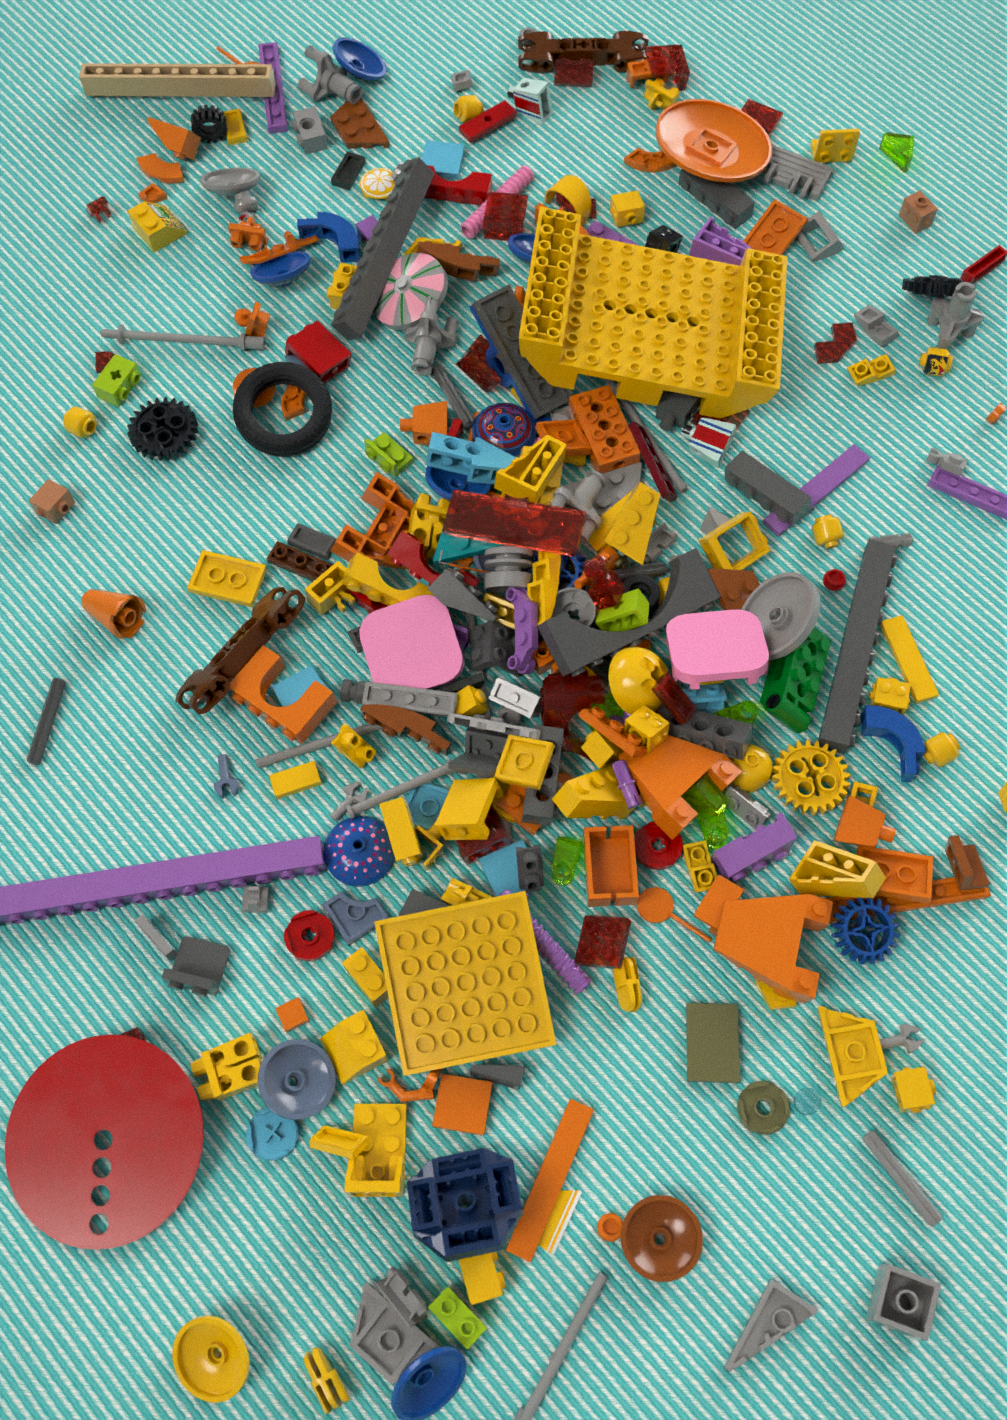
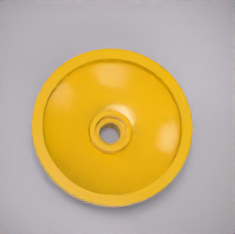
[172,1316,250,1403]

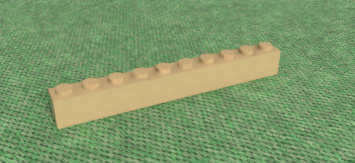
[79,63,276,97]

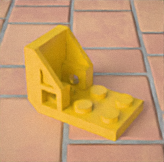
[344,1104,407,1197]

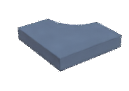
[322,891,390,946]

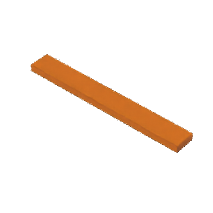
[824,877,991,924]

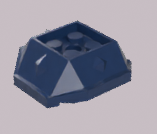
[407,1148,523,1262]

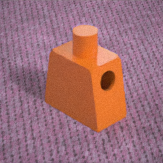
[400,401,448,446]
[833,796,896,847]

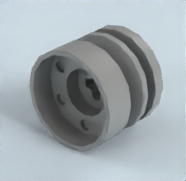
[484,546,533,593]
[551,587,598,629]

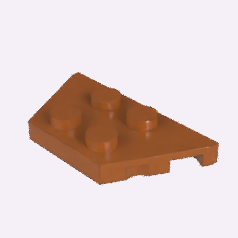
[330,98,390,149]
[708,568,760,610]

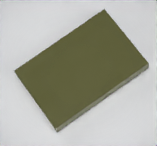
[686,1003,740,1084]

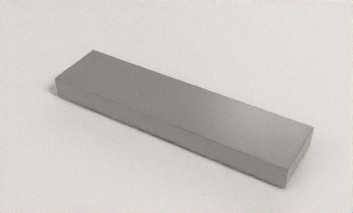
[362,682,458,717]

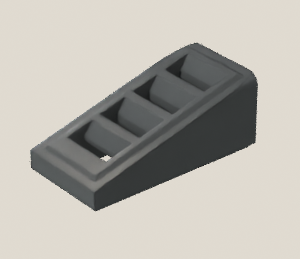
[470,1065,525,1090]

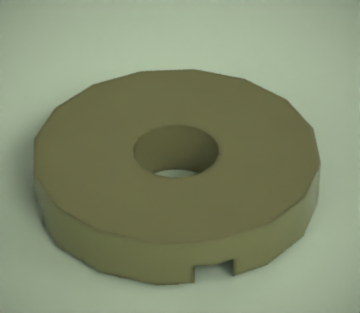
[737,1081,790,1135]

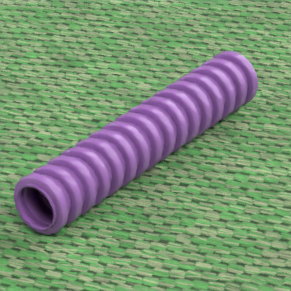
[499,889,591,994]

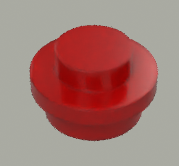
[823,569,846,591]

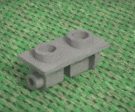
[638,522,678,566]
[720,784,771,830]
[375,1266,429,1328]

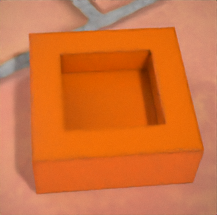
[275,997,310,1033]

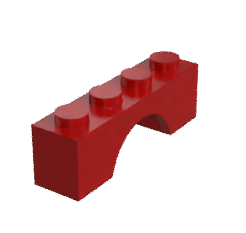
[424,165,492,206]
[387,530,481,587]

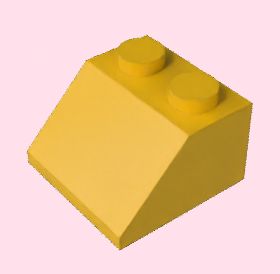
[320,1009,389,1085]

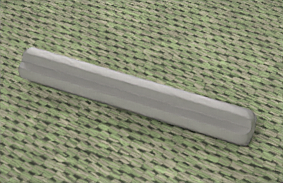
[862,1130,942,1226]

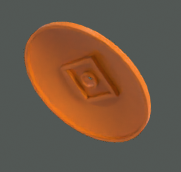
[655,99,772,182]

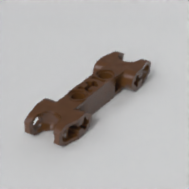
[518,31,650,73]
[175,586,306,715]

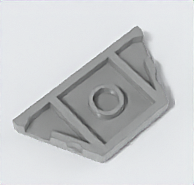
[562,462,642,516]
[350,1282,440,1384]

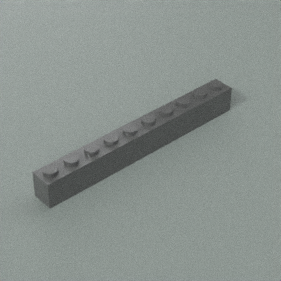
[331,157,435,340]
[818,539,897,754]

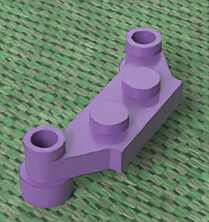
[506,587,538,674]

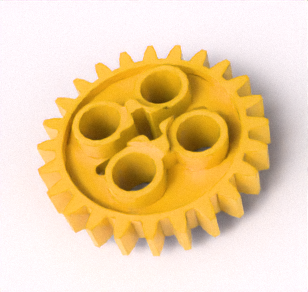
[771,739,850,816]

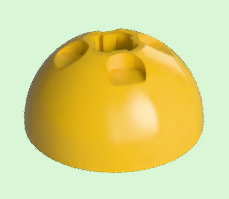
[609,647,670,715]

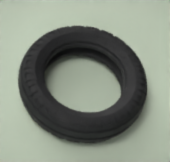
[233,362,332,457]

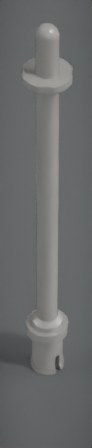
[100,325,266,351]

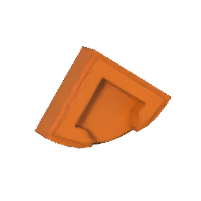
[138,183,167,203]

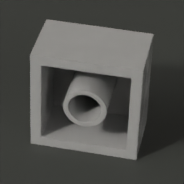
[866,1263,941,1341]

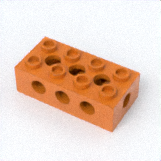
[569,385,641,474]

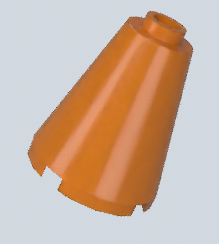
[82,589,146,639]

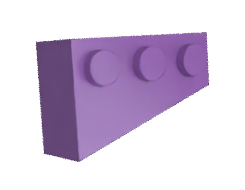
[689,217,752,266]
[711,812,797,883]

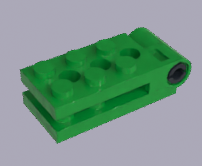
[760,627,831,734]

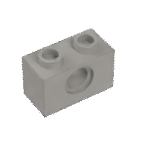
[291,106,328,155]

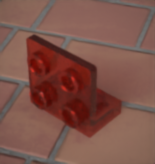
[645,45,690,91]
[483,191,528,241]
[456,335,504,393]
[456,803,511,865]

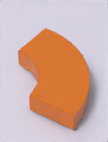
[624,148,677,172]
[136,153,184,183]
[281,385,308,421]

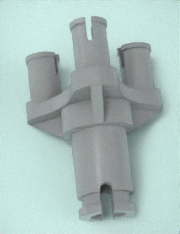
[298,45,363,104]
[927,282,984,351]
[404,296,459,376]
[545,470,606,544]

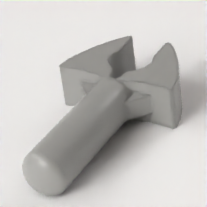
[330,782,368,821]
[879,1024,924,1054]

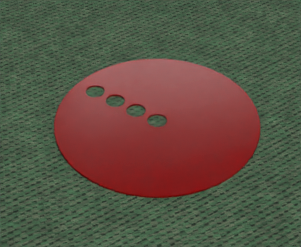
[5,1035,203,1250]

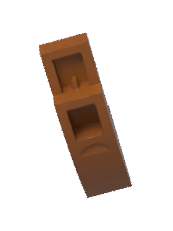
[416,241,500,281]
[360,704,451,756]

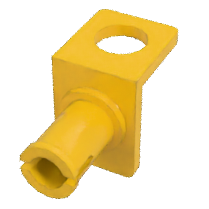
[416,821,444,871]

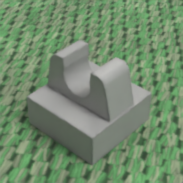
[242,886,270,913]

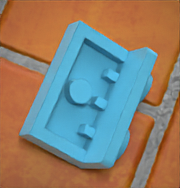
[676,684,727,715]

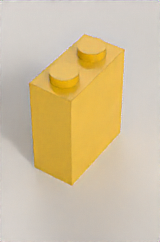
[379,797,424,867]

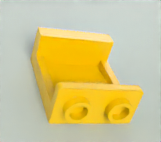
[435,778,504,840]

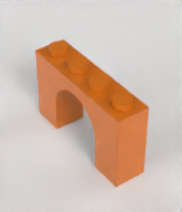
[230,645,338,744]

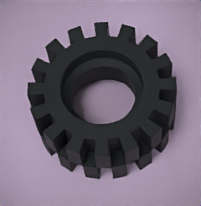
[191,105,227,143]

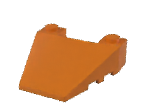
[330,472,431,570]
[618,735,742,840]
[713,894,833,1004]

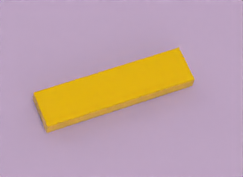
[880,615,939,704]

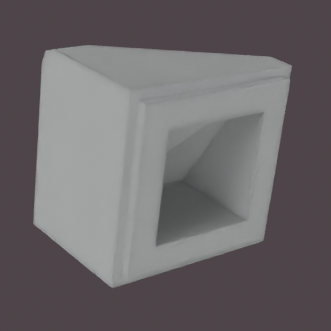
[700,508,729,541]

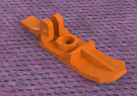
[239,231,318,264]

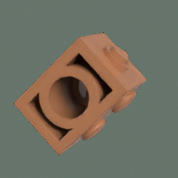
[899,190,938,234]
[29,479,75,524]

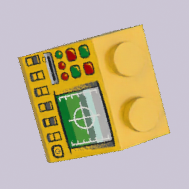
[127,201,188,252]

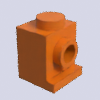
[532,640,555,675]

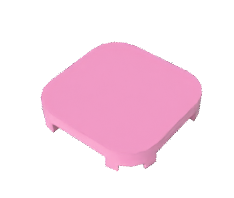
[359,595,465,690]
[666,610,769,689]

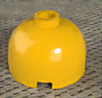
[728,744,772,793]

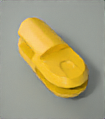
[611,957,642,1012]
[304,1347,350,1415]

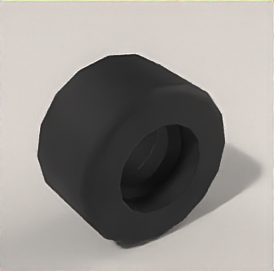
[618,574,660,617]

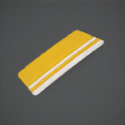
[538,1190,582,1254]

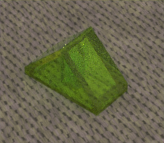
[879,132,914,173]
[682,774,730,817]

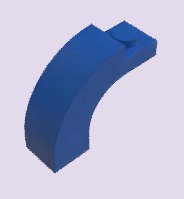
[297,212,360,263]
[861,705,925,783]

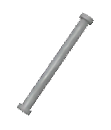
[345,759,456,819]

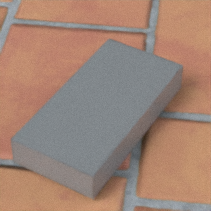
[135,914,177,961]

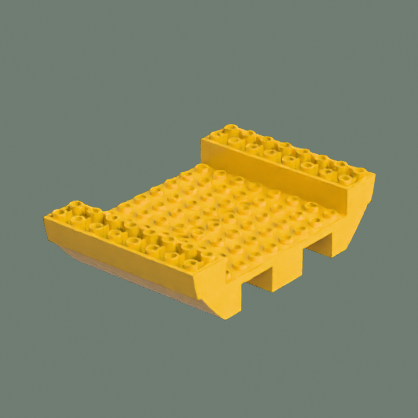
[519,206,787,418]

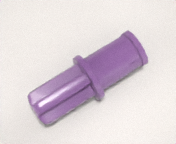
[612,760,643,809]

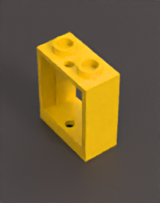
[698,512,771,570]

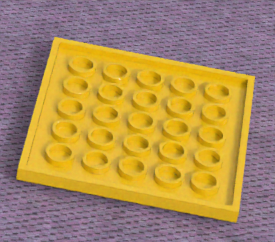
[374,891,556,1076]

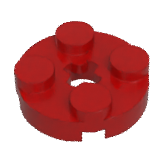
[634,821,683,870]
[284,910,335,962]

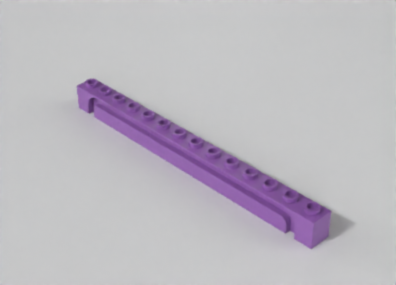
[0,836,326,924]

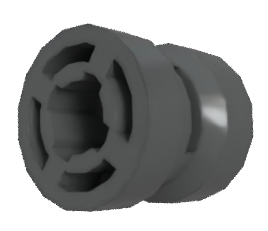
[340,679,365,705]

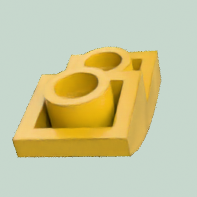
[847,354,896,386]
[682,840,717,893]

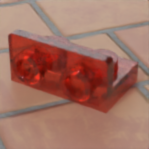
[554,57,594,88]

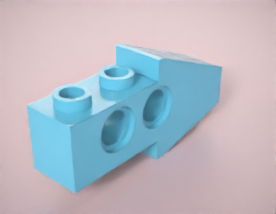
[425,432,516,484]

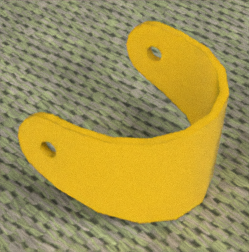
[544,175,591,226]

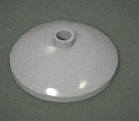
[200,167,260,199]

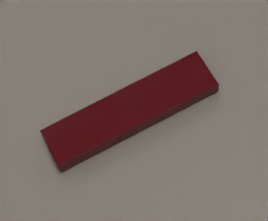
[628,422,677,502]

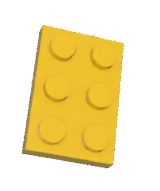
[187,550,267,608]

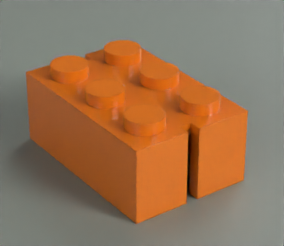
[583,825,639,907]

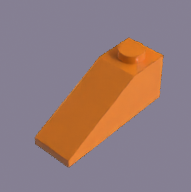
[147,117,201,161]

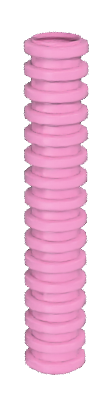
[460,165,534,239]

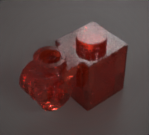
[584,555,625,610]

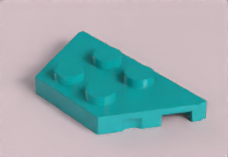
[433,506,520,565]

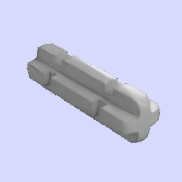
[867,533,912,548]

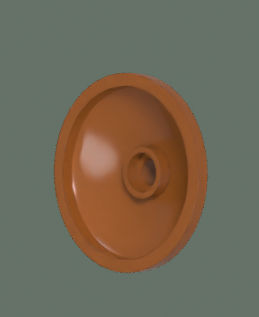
[620,1195,703,1282]

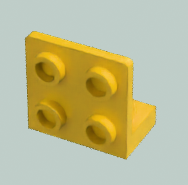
[810,129,860,163]

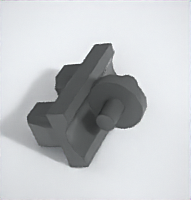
[516,845,544,892]

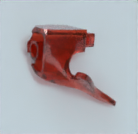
[540,670,605,764]

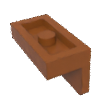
[945,835,989,891]

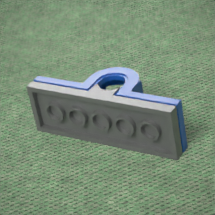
[469,284,571,420]

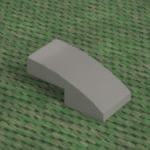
[854,304,898,347]

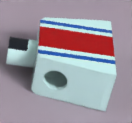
[507,78,553,125]
[681,417,736,469]

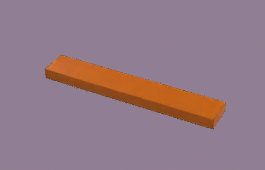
[506,1099,594,1263]

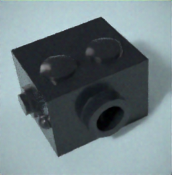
[645,225,683,253]

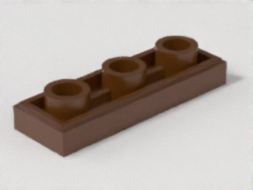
[266,541,332,582]

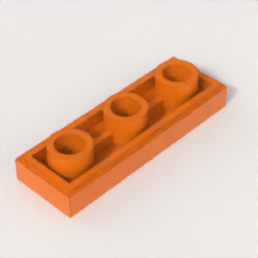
[579,706,648,757]

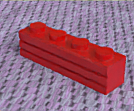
[960,245,1007,284]

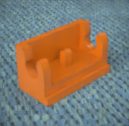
[626,57,669,88]

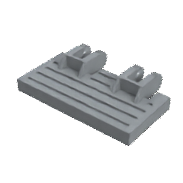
[753,144,834,201]

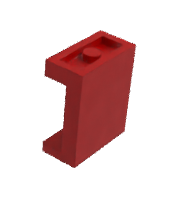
[285,320,352,383]

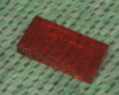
[651,672,696,725]

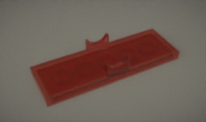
[442,489,586,557]

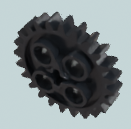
[902,275,973,298]
[127,397,199,461]

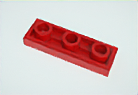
[459,100,517,143]

